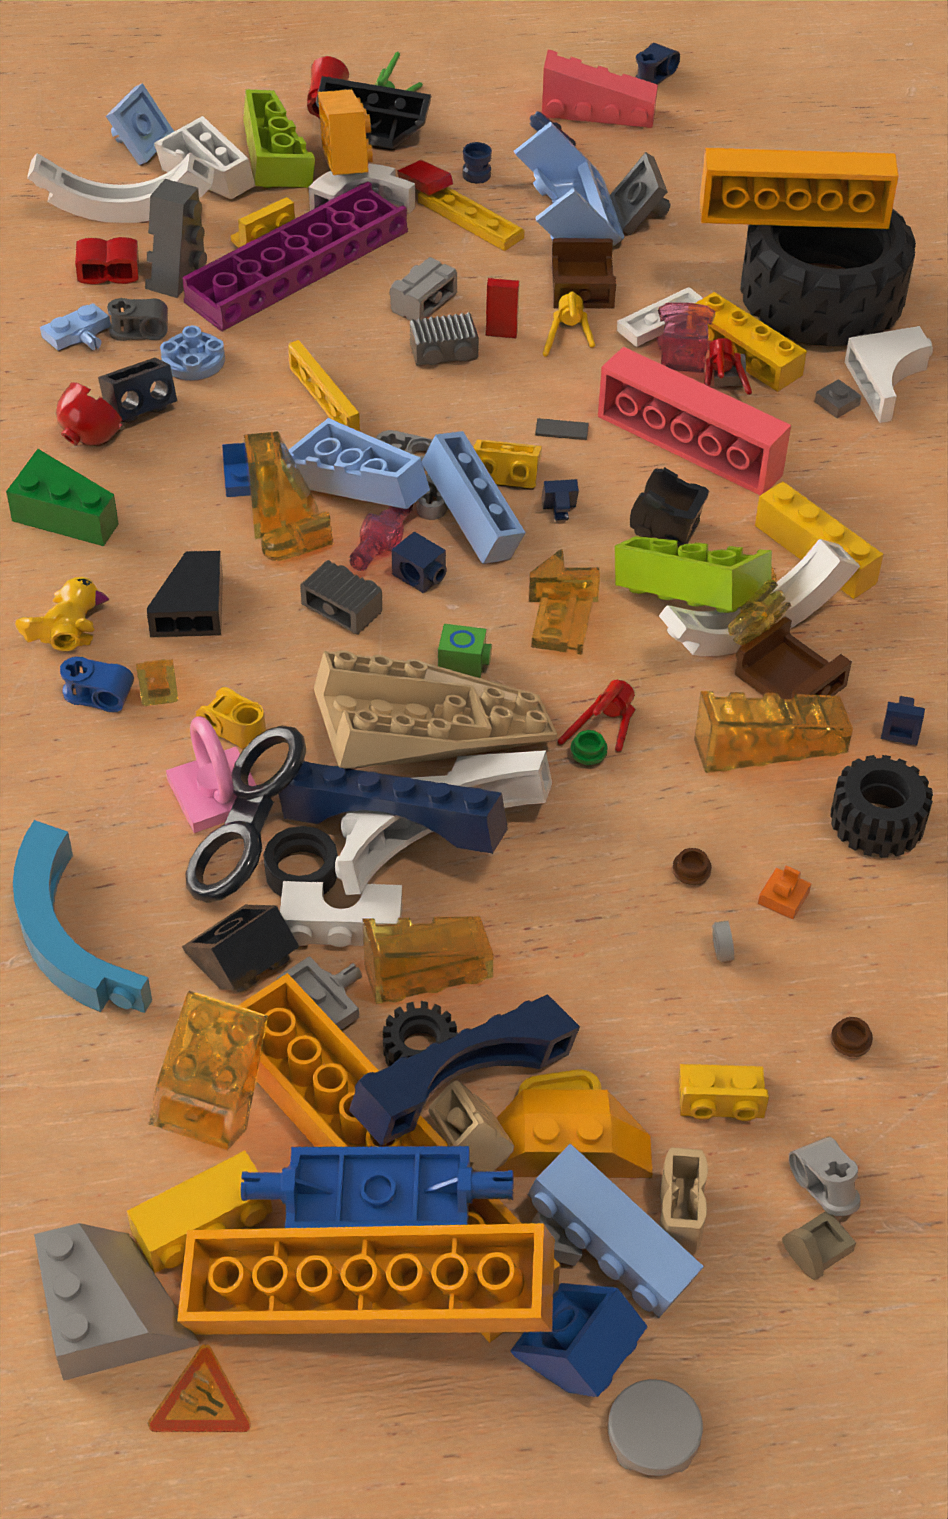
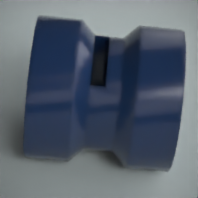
[463,142,492,184]

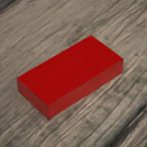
[397,160,453,195]
[486,278,520,339]

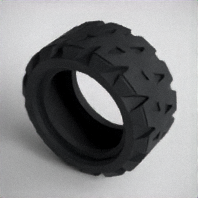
[740,209,916,346]

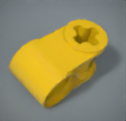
[196,687,267,749]

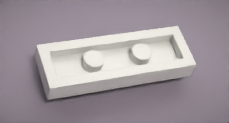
[617,287,702,347]

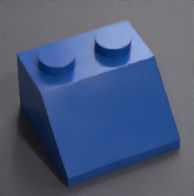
[510,1283,648,1397]

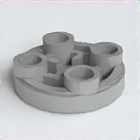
[608,1379,703,1476]

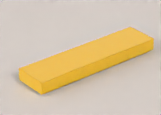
[418,187,525,251]
[288,340,360,431]

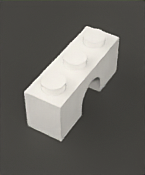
[280,881,403,948]

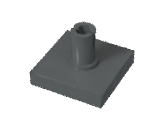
[610,152,671,235]

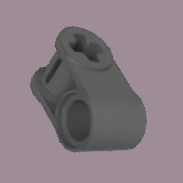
[107,298,168,341]

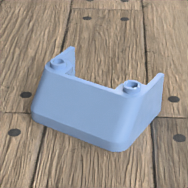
[514,122,624,246]

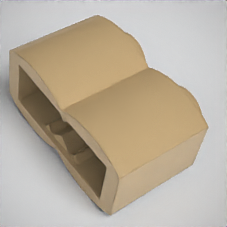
[659,1147,708,1254]

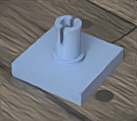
[106,83,174,165]

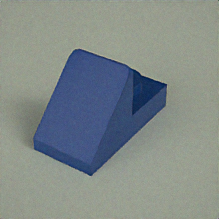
[222,442,260,497]

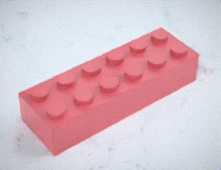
[598,347,791,495]

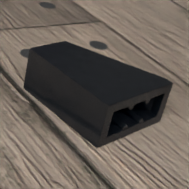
[147,550,223,637]

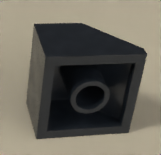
[182,904,299,992]

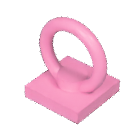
[166,716,256,833]

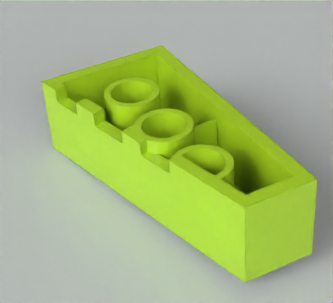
[243,89,315,188]
[615,536,772,613]

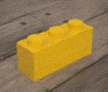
[127,1150,272,1273]

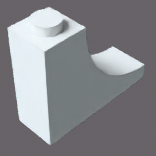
[844,326,933,423]

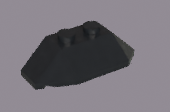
[315,76,432,150]

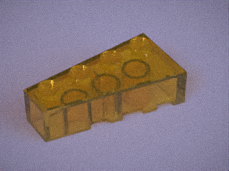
[694,691,853,773]

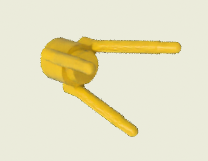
[543,292,595,357]

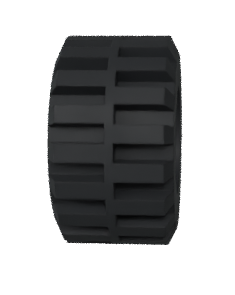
[830,755,933,858]

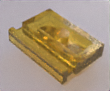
[531,588,594,655]

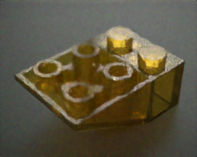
[149,991,268,1150]

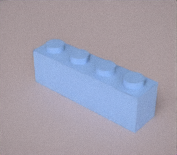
[422,431,526,564]
[527,1144,704,1318]

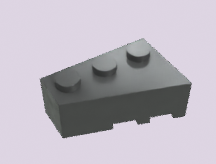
[145,179,207,298]

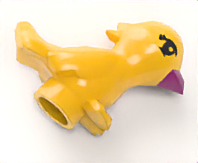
[15,577,109,651]

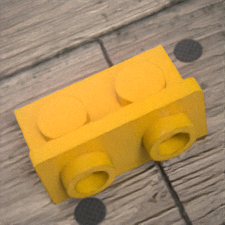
[473,439,542,488]
[679,1064,769,1121]

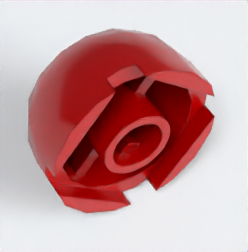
[56,382,122,446]

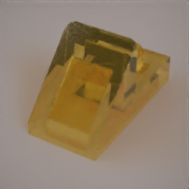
[528,549,600,602]
[136,658,178,706]

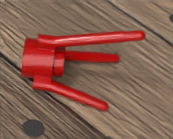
[704,338,752,395]
[558,679,636,752]

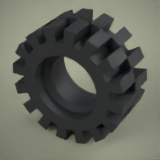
[383,1001,458,1067]

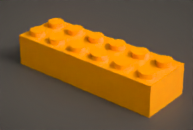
[700,148,899,229]

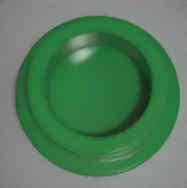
[570,730,608,765]

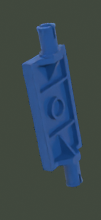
[240,1146,514,1228]

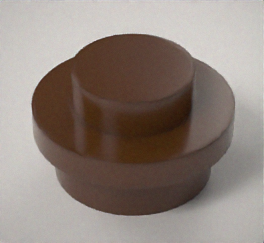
[672,848,712,885]
[831,1017,873,1057]

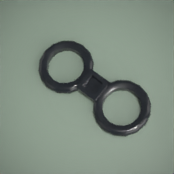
[185,725,306,903]

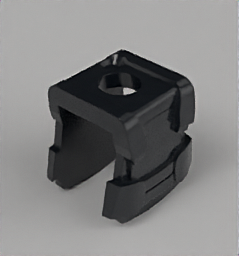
[630,467,709,547]

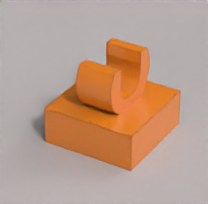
[758,865,812,919]

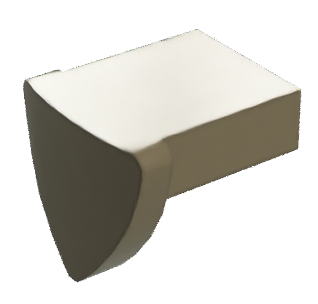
[782,1211,856,1280]

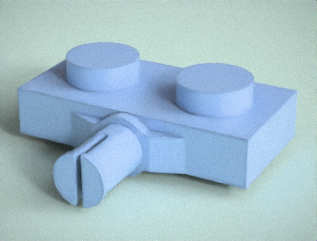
[40,303,111,351]

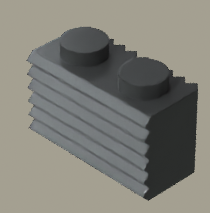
[410,312,479,366]
[300,560,383,635]

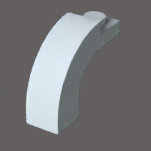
[309,164,415,214]

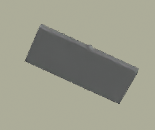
[535,418,589,440]

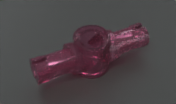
[349,504,413,571]

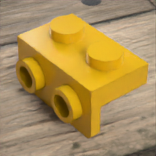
[231,197,295,248]

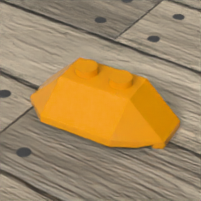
[495,1089,653,1178]

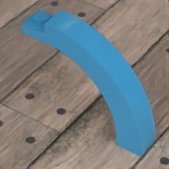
[13,820,152,1013]

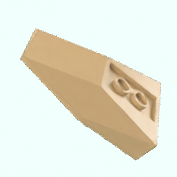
[314,650,557,769]

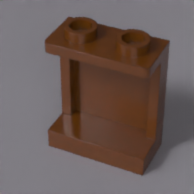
[551,238,616,309]
[735,616,852,722]

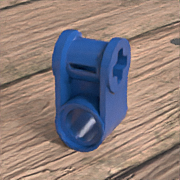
[60,656,134,712]

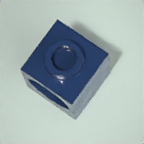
[391,531,447,594]

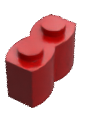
[75,237,139,284]

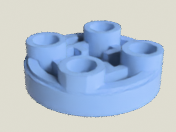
[160,326,225,380]

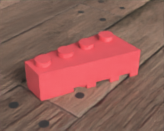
[542,49,658,128]

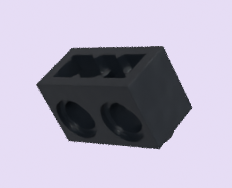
[98,357,178,422]

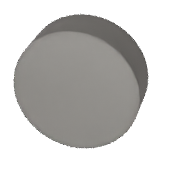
[712,921,735,962]

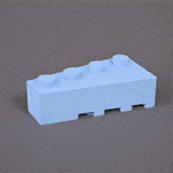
[281,418,430,509]

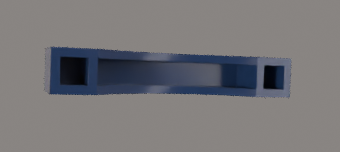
[278,761,508,854]
[349,994,580,1146]

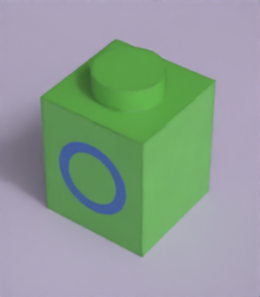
[438,624,492,678]

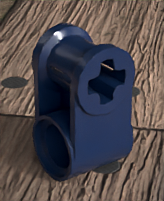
[635,43,680,84]

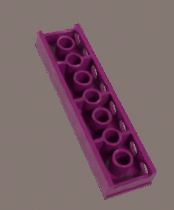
[182,181,408,332]

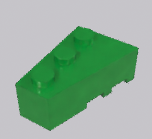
[6,449,119,546]

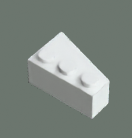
[154,116,255,199]

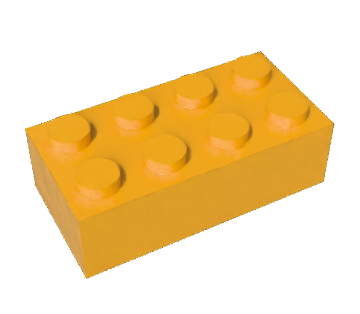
[318,90,373,175]

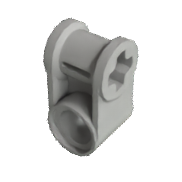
[789,1137,861,1216]

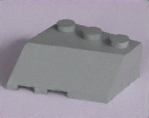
[34,1223,199,1381]

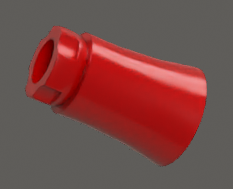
[307,56,349,119]

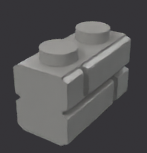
[389,257,457,321]

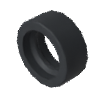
[263,826,338,897]

